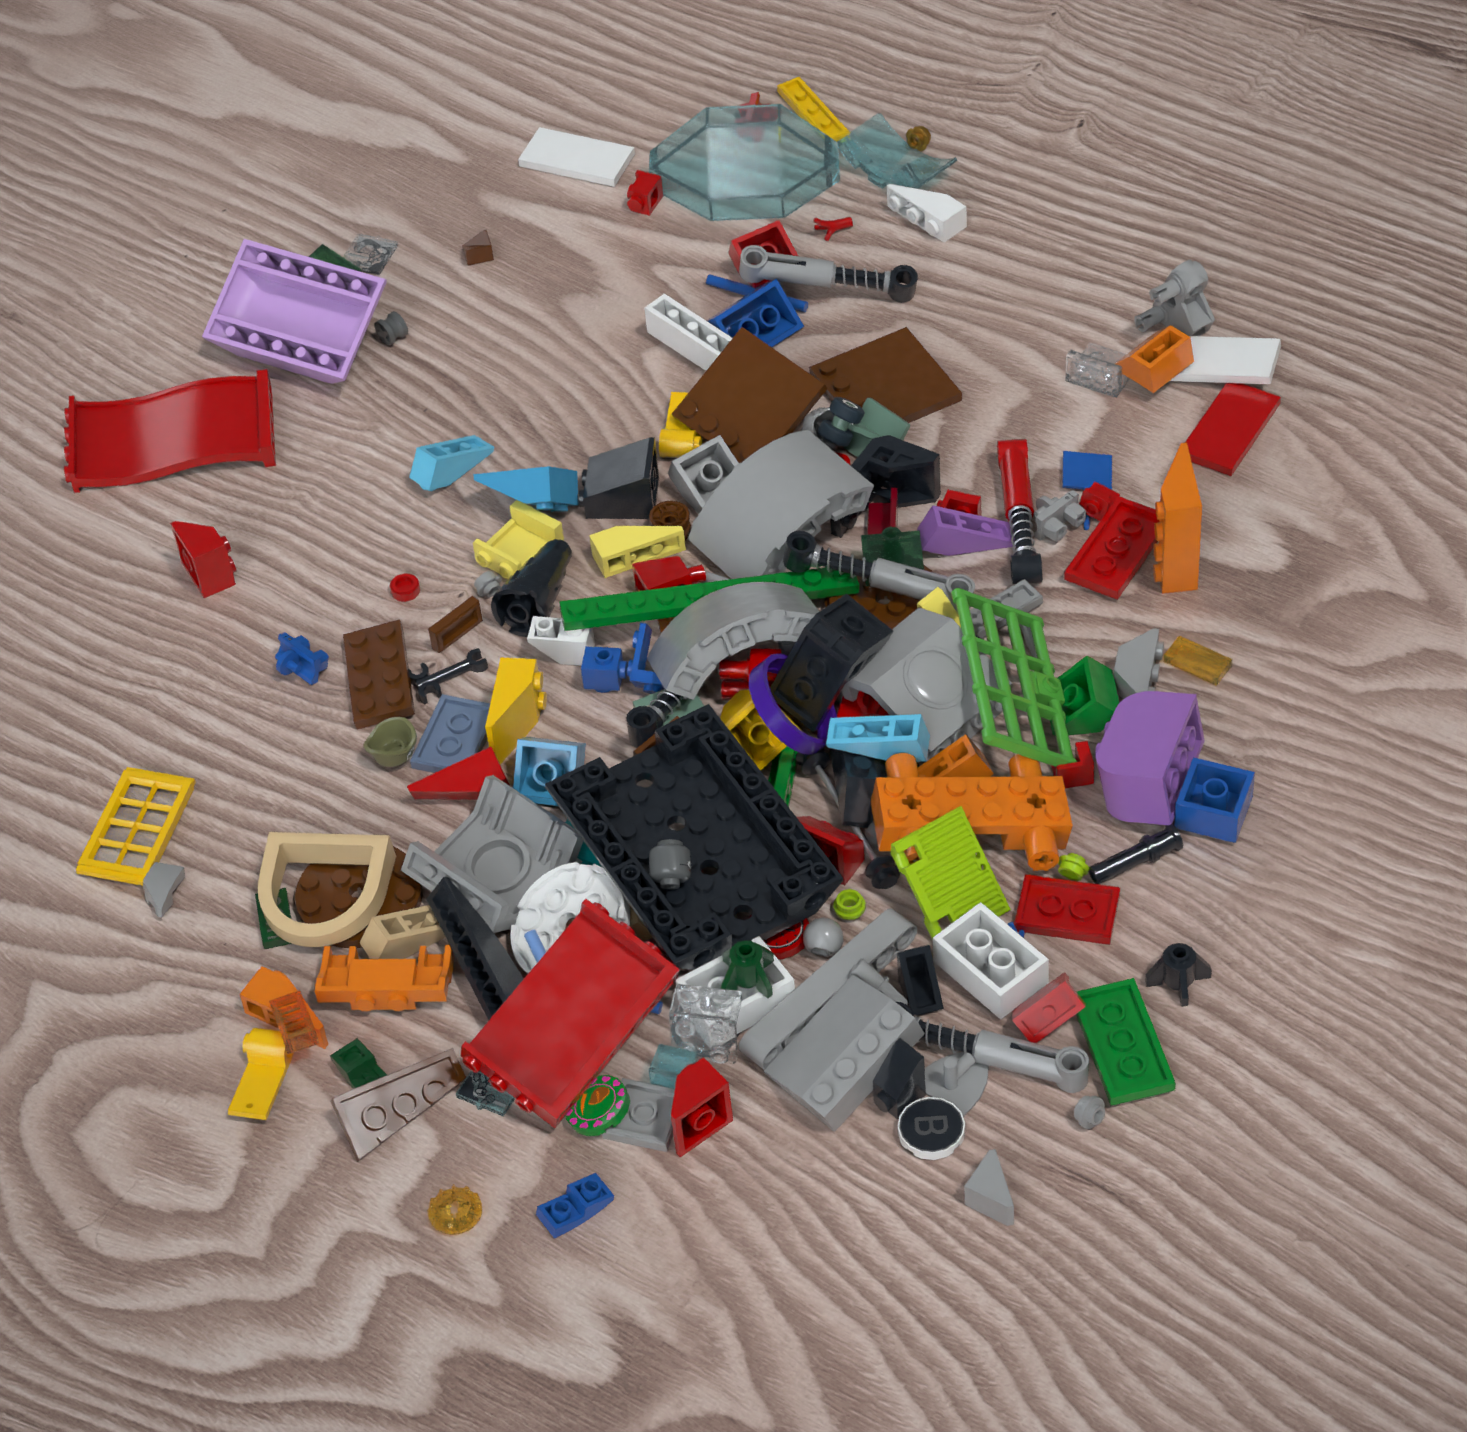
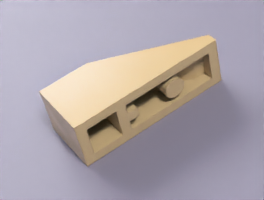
[360,905,446,959]

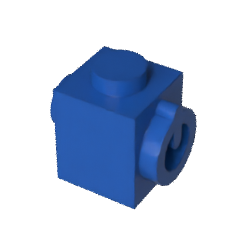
[581,646,628,693]

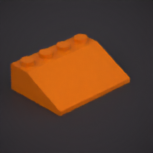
[1153,443,1202,594]

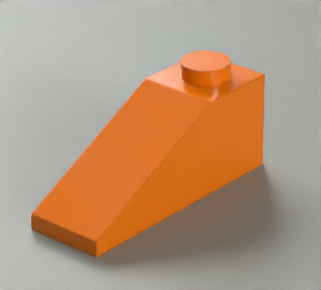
[918,734,994,777]
[240,966,329,1049]

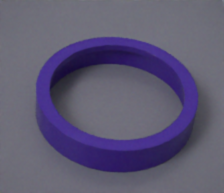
[749,654,837,755]

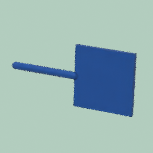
[1062,451,1112,530]

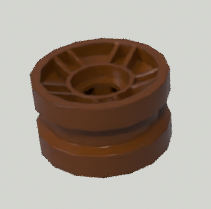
[649,501,691,541]

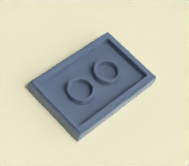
[410,694,490,773]

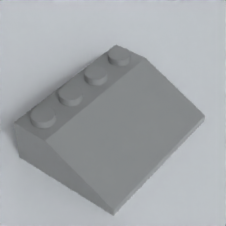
[764,975,925,1132]

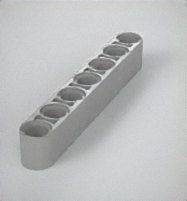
[739,908,917,1070]

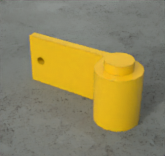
[659,392,702,458]
[228,1028,295,1120]

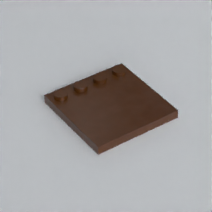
[672,327,828,463]
[809,327,962,423]

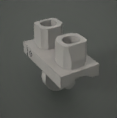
[1034,490,1086,542]

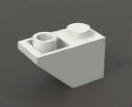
[527,616,595,666]

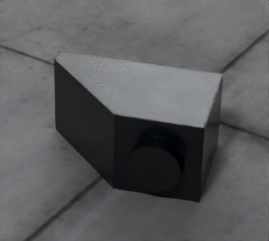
[873,1038,926,1120]

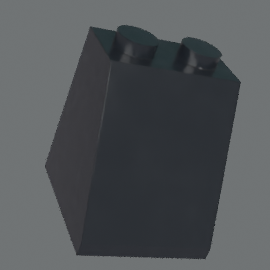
[579,437,660,519]

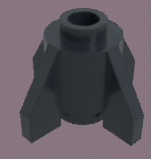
[1145,943,1212,1007]

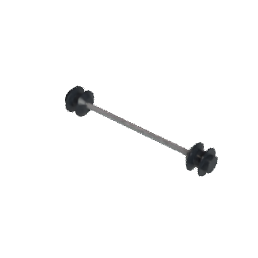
[795,748,901,889]

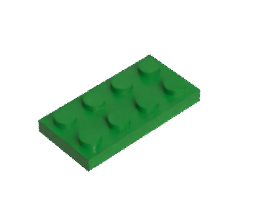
[1076,978,1176,1106]

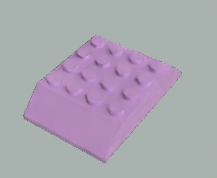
[202,239,387,384]

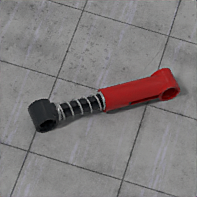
[997,439,1043,585]

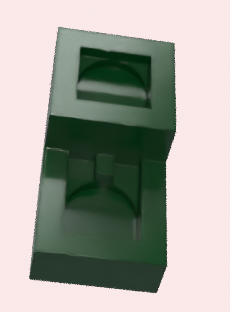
[330,1038,387,1089]

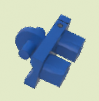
[275,632,329,685]

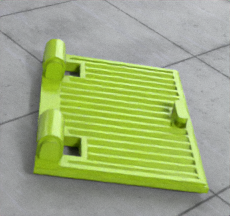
[890,806,1011,941]

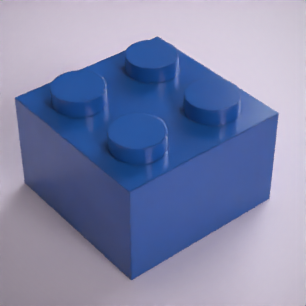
[1174,757,1255,843]

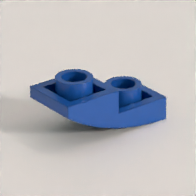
[536,1173,614,1238]

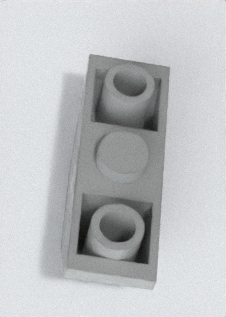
[1114,628,1164,699]

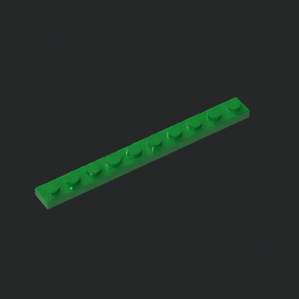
[559,567,859,631]

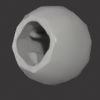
[803,917,844,957]

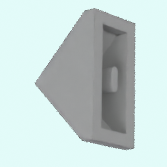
[964,1149,1014,1226]

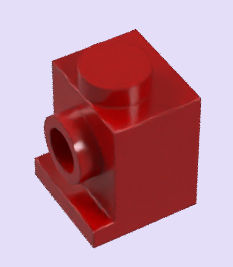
[627,170,663,216]

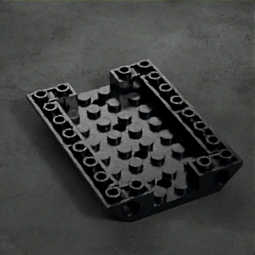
[545,704,843,970]

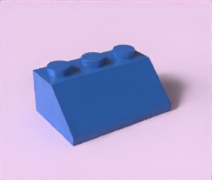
[706,279,804,347]

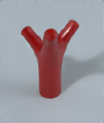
[813,217,853,241]

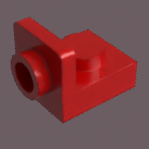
[1079,482,1120,521]
[937,489,982,516]

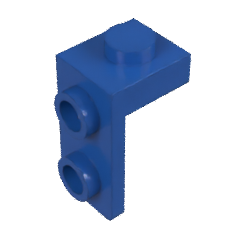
[627,623,665,694]

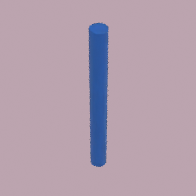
[706,274,808,312]

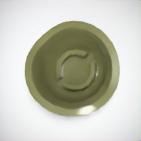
[363,717,417,767]

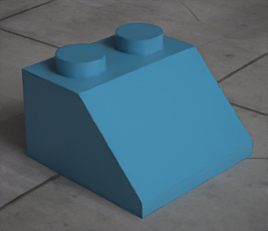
[513,737,586,806]

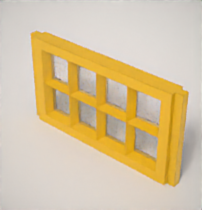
[76,767,196,886]

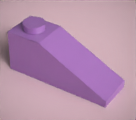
[917,505,1014,556]

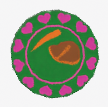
[566,1075,630,1136]

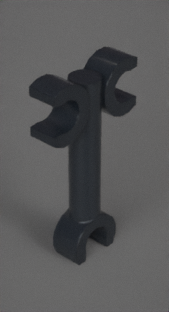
[408,648,488,704]

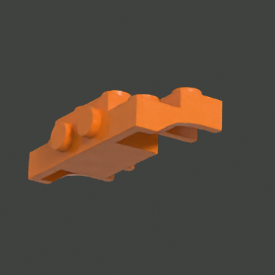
[315,945,454,1011]

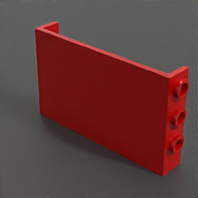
[460,898,680,1128]

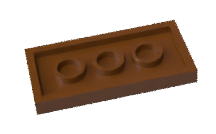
[343,619,415,730]

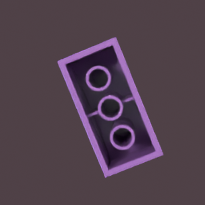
[1095,691,1205,825]

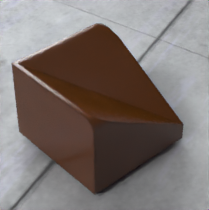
[462,230,494,266]

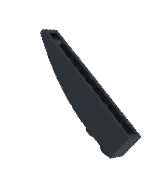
[426,877,523,1020]

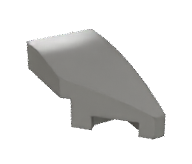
[143,862,185,917]

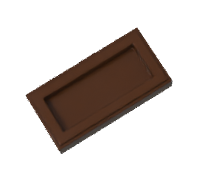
[428,596,483,653]

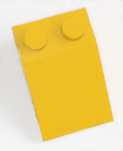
[485,657,547,765]

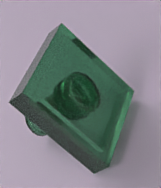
[861,527,924,586]

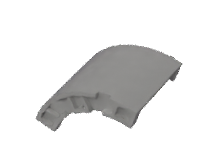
[688,430,874,579]
[647,582,820,700]

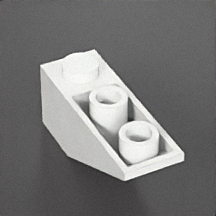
[887,184,967,242]

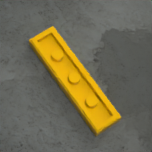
[777,76,850,148]

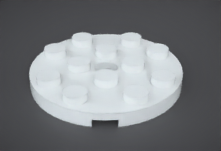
[511,862,630,973]

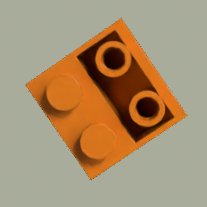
[1113,325,1194,393]

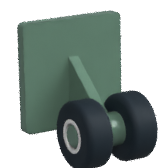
[818,397,910,457]

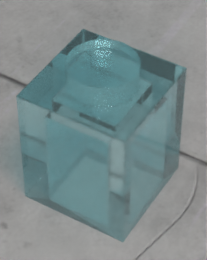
[649,1044,698,1089]

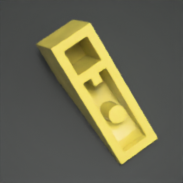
[589,526,686,578]

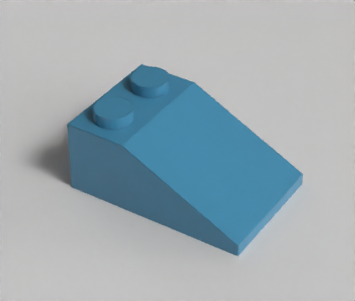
[473,466,579,512]

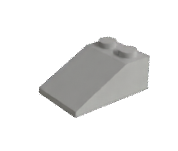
[667,435,738,514]

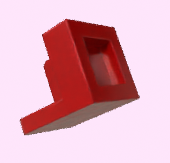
[1051,741,1094,789]

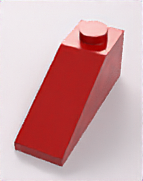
[407,747,511,800]

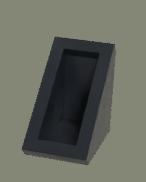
[897,945,944,1016]

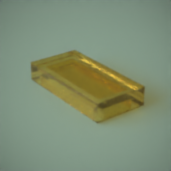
[1164,636,1232,686]

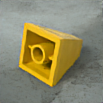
[720,690,802,771]

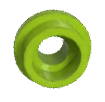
[1058,853,1089,881]
[833,889,866,920]

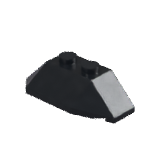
[830,748,887,828]

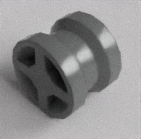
[374,311,408,346]

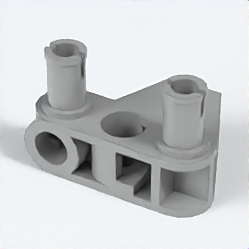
[1134,260,1215,336]

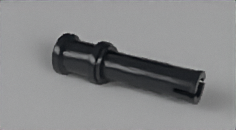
[1088,824,1183,884]

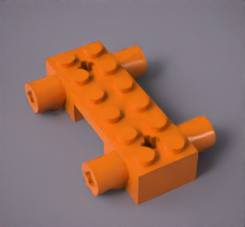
[871,753,1073,871]

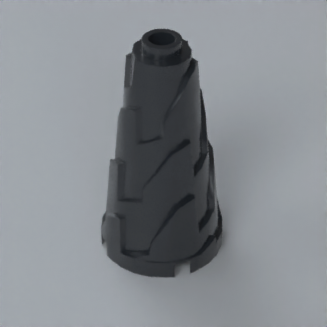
[491,539,572,637]

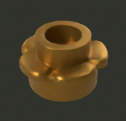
[906,126,931,151]

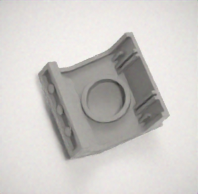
[842,608,1012,766]
[401,775,583,933]

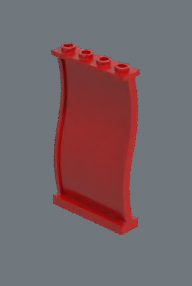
[64,369,276,493]

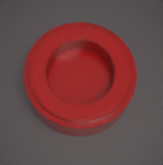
[390,573,420,602]

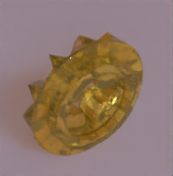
[427,1184,483,1235]

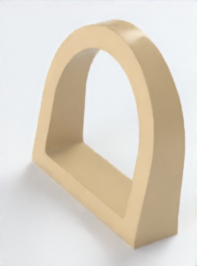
[258,832,396,947]

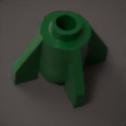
[721,941,774,998]

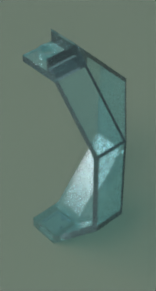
[649,104,840,221]

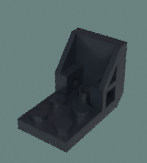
[830,435,941,538]
[770,594,894,732]

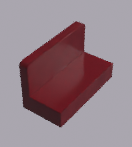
[867,488,898,553]

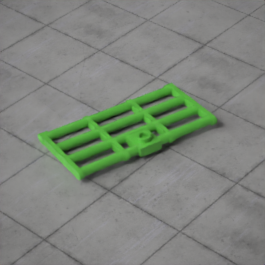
[951,588,1077,767]

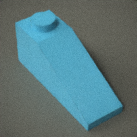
[409,435,495,491]
[826,714,930,762]

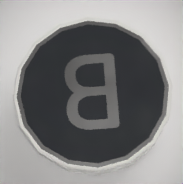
[897,1097,965,1160]

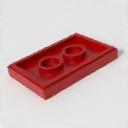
[1014,874,1120,945]

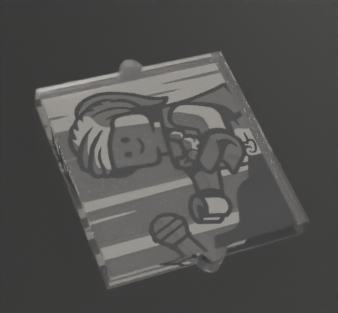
[339,234,398,275]

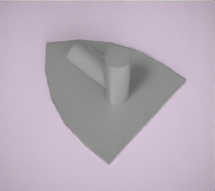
[925,1052,989,1117]

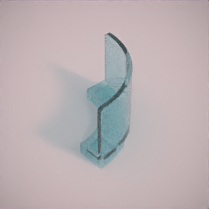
[835,113,958,189]

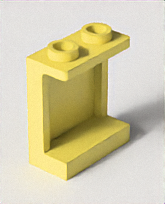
[473,500,564,579]

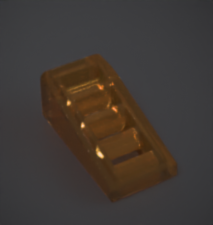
[269,990,319,1054]

